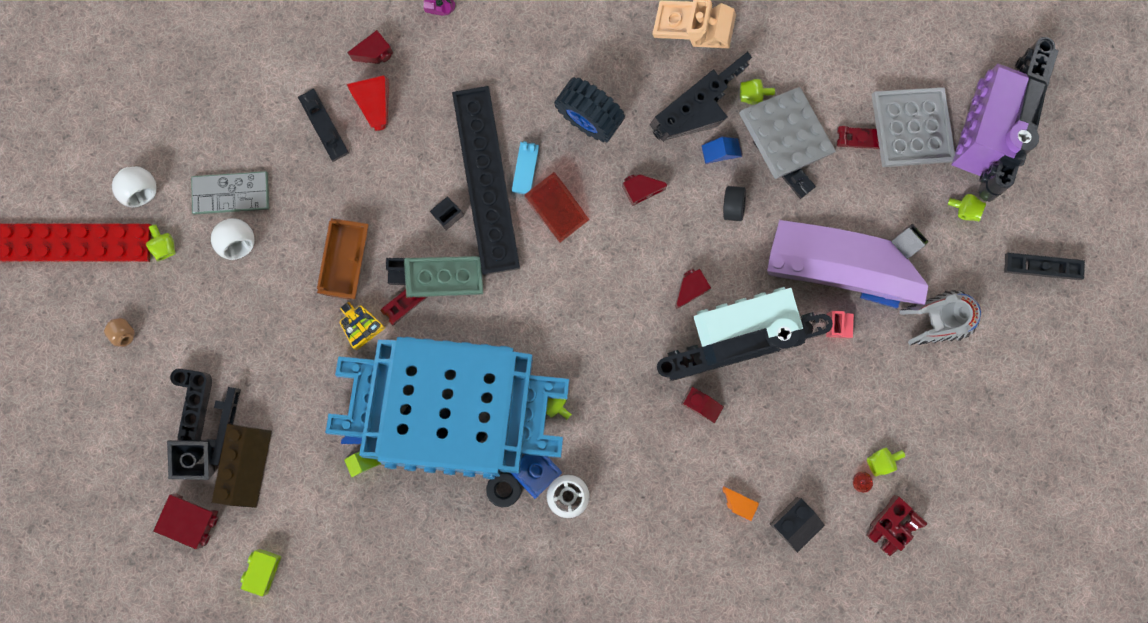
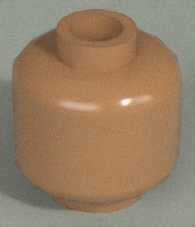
[104,318,135,347]

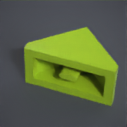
[344,451,381,477]

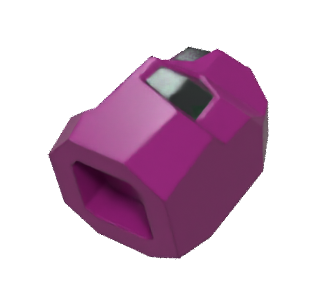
[423,0,456,16]

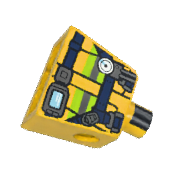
[340,302,386,350]

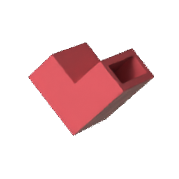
[826,311,854,338]

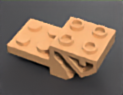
[653,0,736,48]

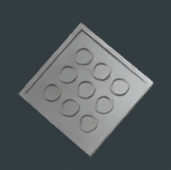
[739,87,836,179]
[871,87,955,167]

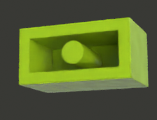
[240,549,282,597]

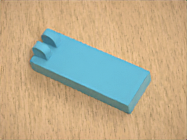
[512,142,539,195]

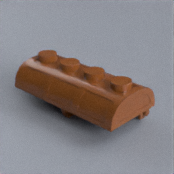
[317,218,369,300]

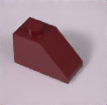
[347,30,393,64]
[622,174,667,206]
[675,268,711,309]
[681,387,724,423]

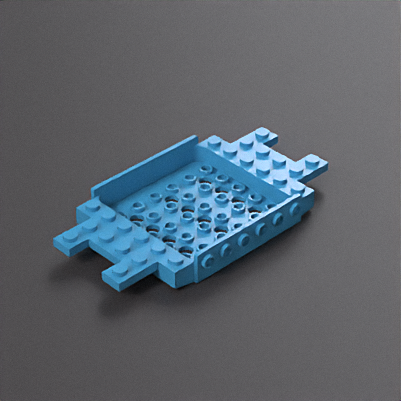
[325,337,569,479]

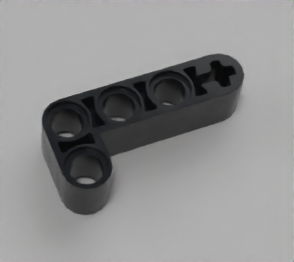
[170,369,212,440]

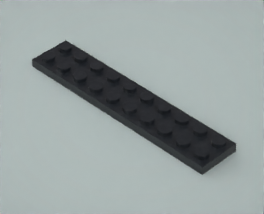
[452,86,520,275]

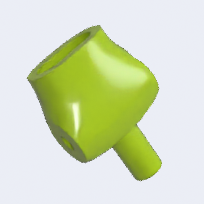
[740,79,775,105]
[947,194,986,222]
[146,224,176,261]
[546,398,572,420]
[867,447,905,476]

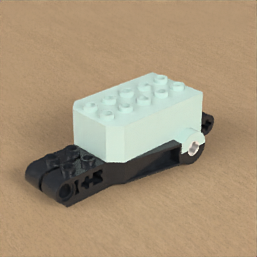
[657,287,833,381]

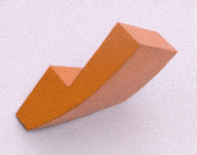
[722,486,759,521]

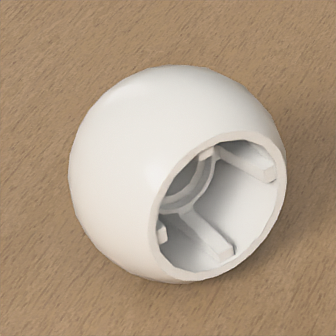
[112,166,157,207]
[211,218,255,260]
[547,475,590,518]

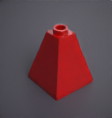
[347,75,390,131]

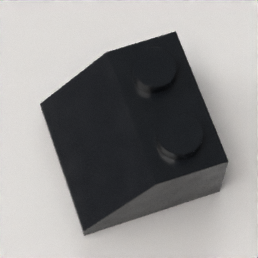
[167,440,215,480]
[770,497,825,553]

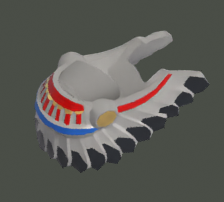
[899,290,981,345]

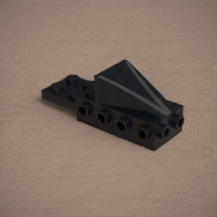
[649,51,752,142]

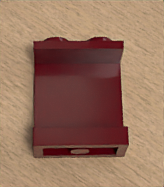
[153,493,218,550]

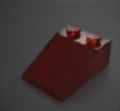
[524,172,589,243]

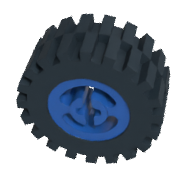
[554,77,625,143]

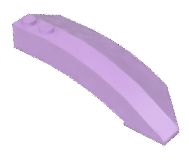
[767,220,928,305]

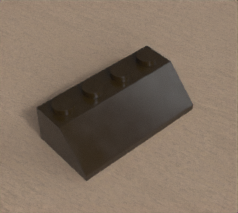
[211,424,272,508]

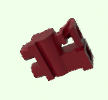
[866,495,927,556]

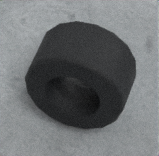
[723,186,746,221]
[486,472,522,508]

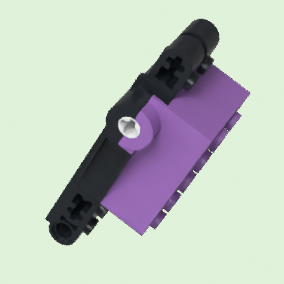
[952,37,1059,202]

